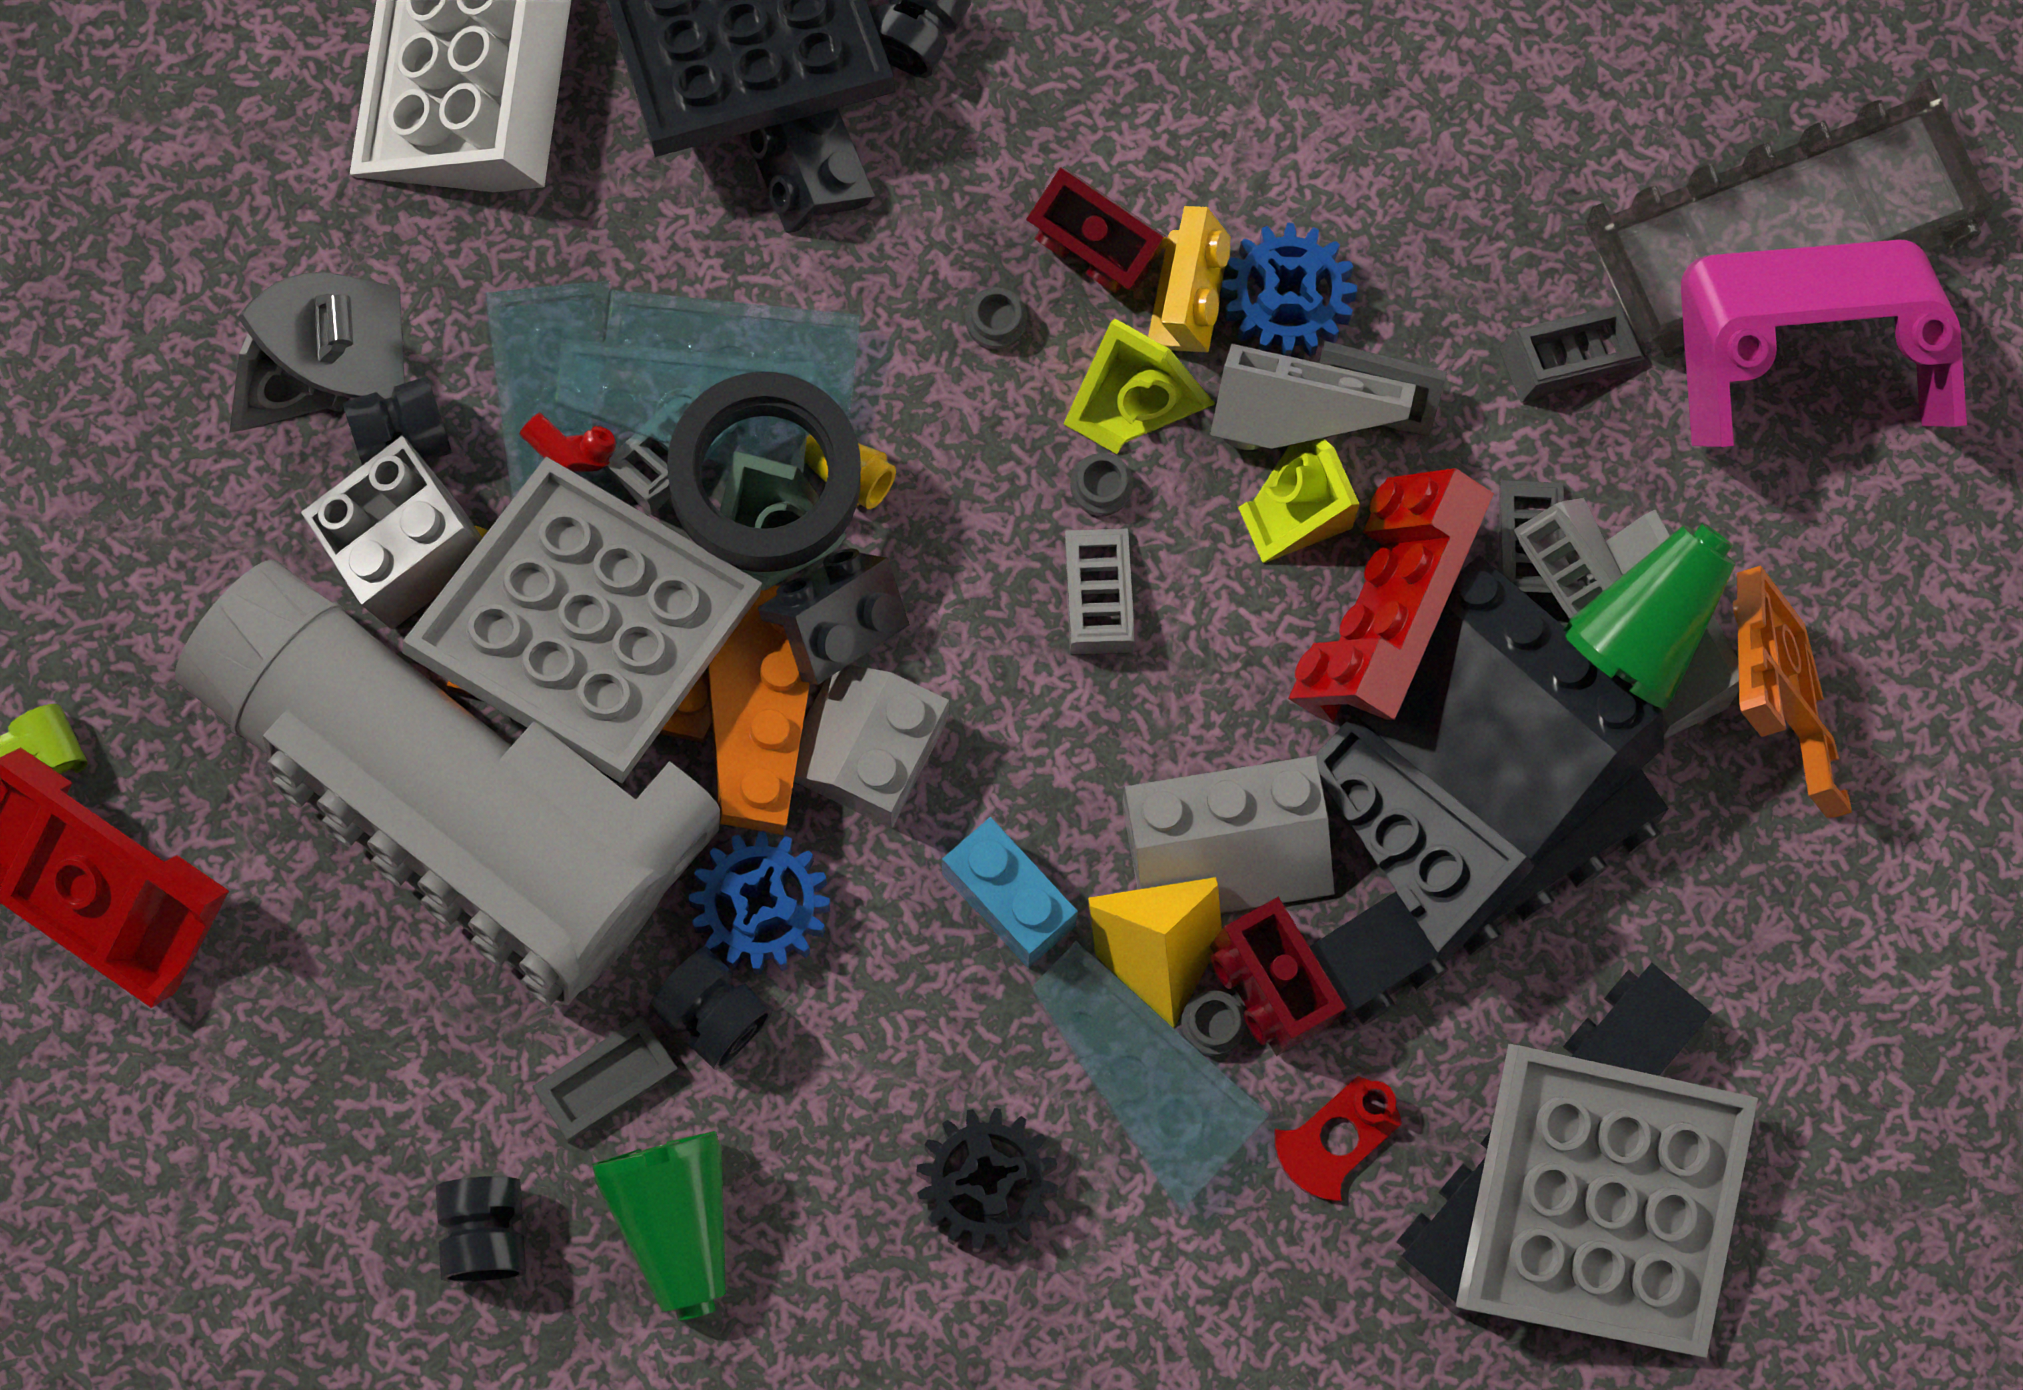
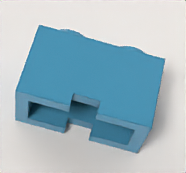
[942,817,1078,968]

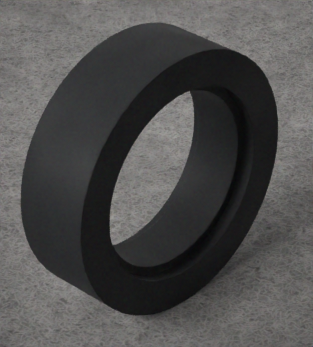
[667,372,861,572]

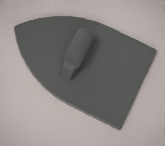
[238,272,404,399]

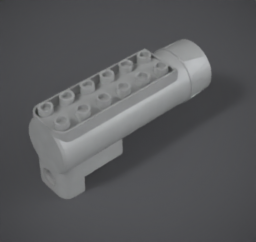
[175,559,720,1007]

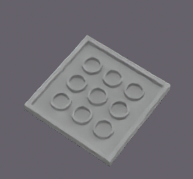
[402,457,762,783]
[1456,1044,1758,1358]

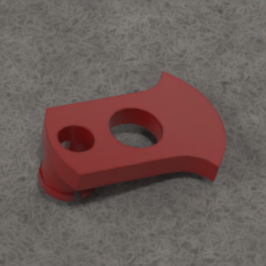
[1274,1076,1402,1202]

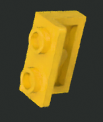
[1148,206,1231,352]

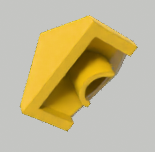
[1088,877,1222,1028]

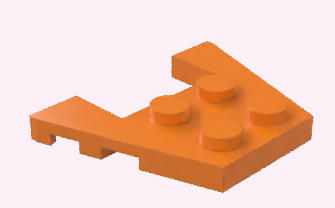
[1733,565,1852,818]

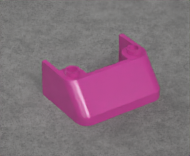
[1681,240,1967,447]

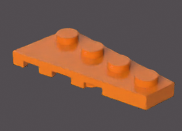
[707,585,810,835]

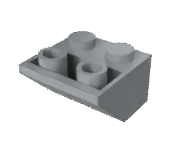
[301,436,482,630]

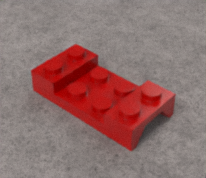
[1288,468,1494,723]
[0,747,229,1008]

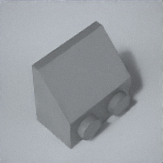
[794,664,949,829]

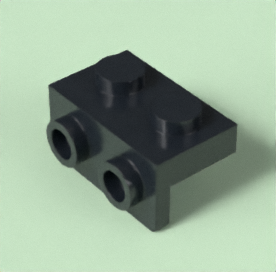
[745,108,875,233]
[758,548,910,685]

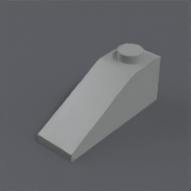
[1210,344,1416,450]

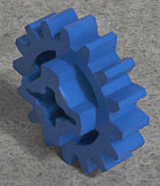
[1220,223,1357,357]
[689,831,830,975]

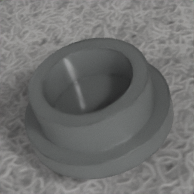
[965,287,1027,349]
[1070,453,1133,516]
[1181,990,1246,1056]

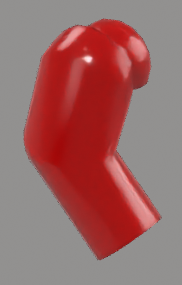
[519,413,617,472]

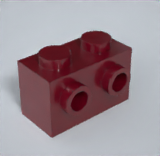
[1026,167,1171,294]
[1210,896,1346,1056]

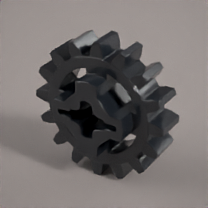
[916,1108,1058,1253]

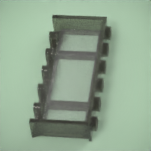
[1584,78,1993,358]

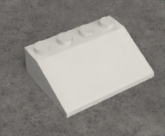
[349,0,571,192]

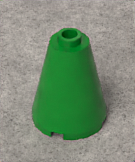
[1563,523,1736,709]
[592,1131,726,1321]

